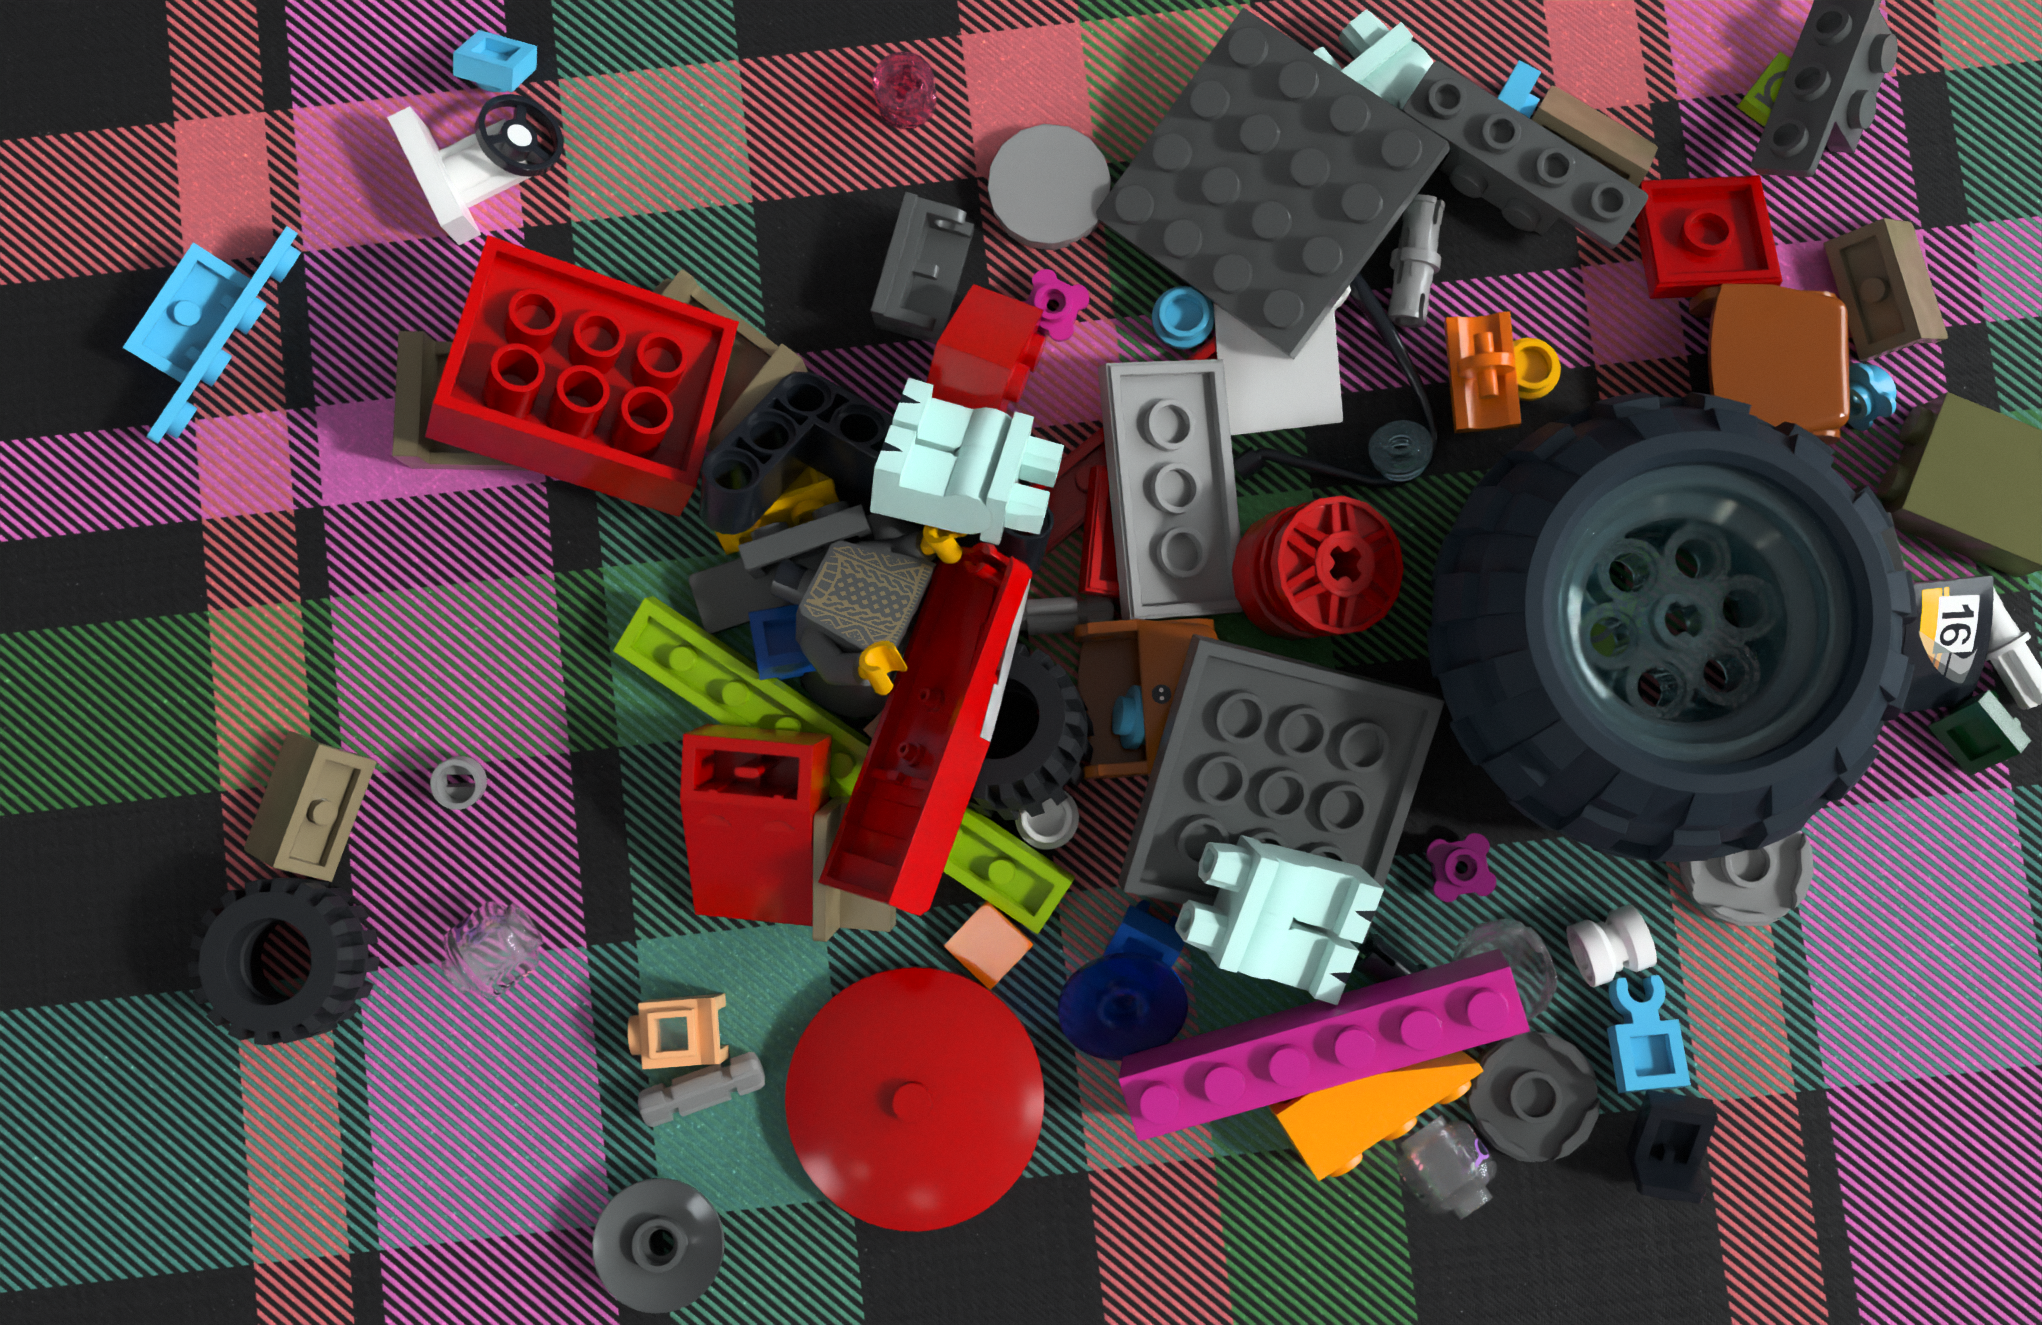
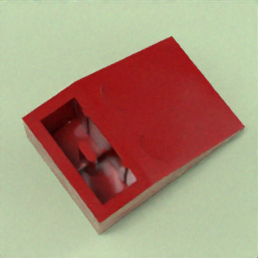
[680,724,832,926]

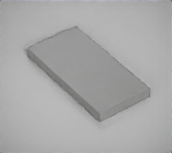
[1098,359,1244,620]

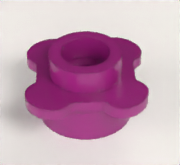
[1426,833,1496,902]

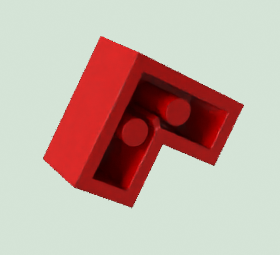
[926,284,1047,419]

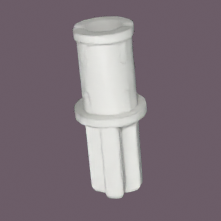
[1985,586,2042,710]

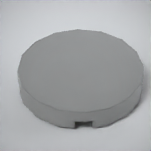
[988,124,1111,250]
[1679,830,1814,926]

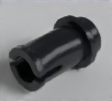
[1353,934,1429,984]

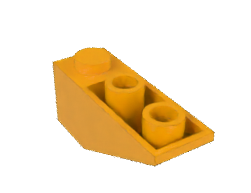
[1267,1051,1484,1181]

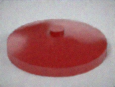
[785,966,1044,1232]

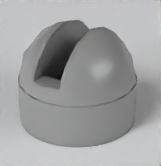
[430,756,487,810]

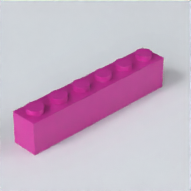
[1118,949,1530,1142]

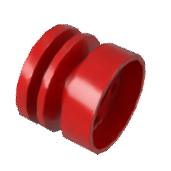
[1231,496,1404,641]

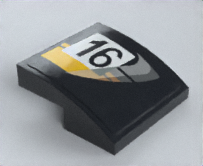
[1900,576,1994,713]

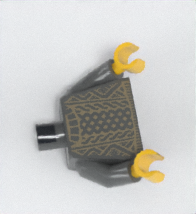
[771,525,967,695]

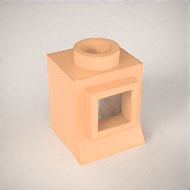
[628,993,729,1069]

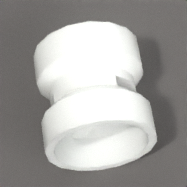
[1566,905,1657,987]

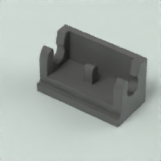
[871,192,974,344]

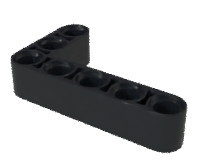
[699,372,1054,575]

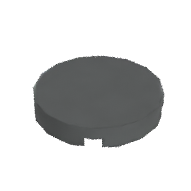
[1466,1031,1600,1162]

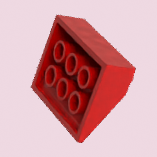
[425,235,739,517]

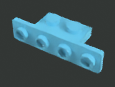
[123,226,301,444]

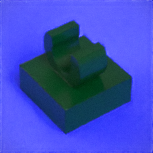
[1928,689,2031,776]

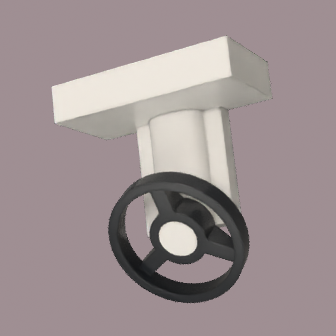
[387,94,564,245]

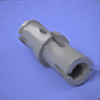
[1387,194,1445,328]

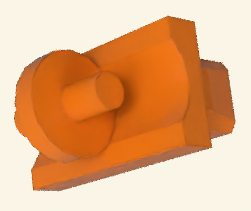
[1444,311,1521,433]

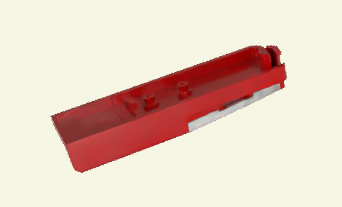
[818,543,1033,916]

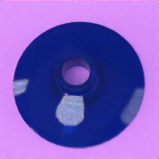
[1058,952,1188,1061]

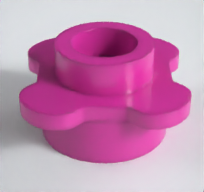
[1023,269,1089,342]

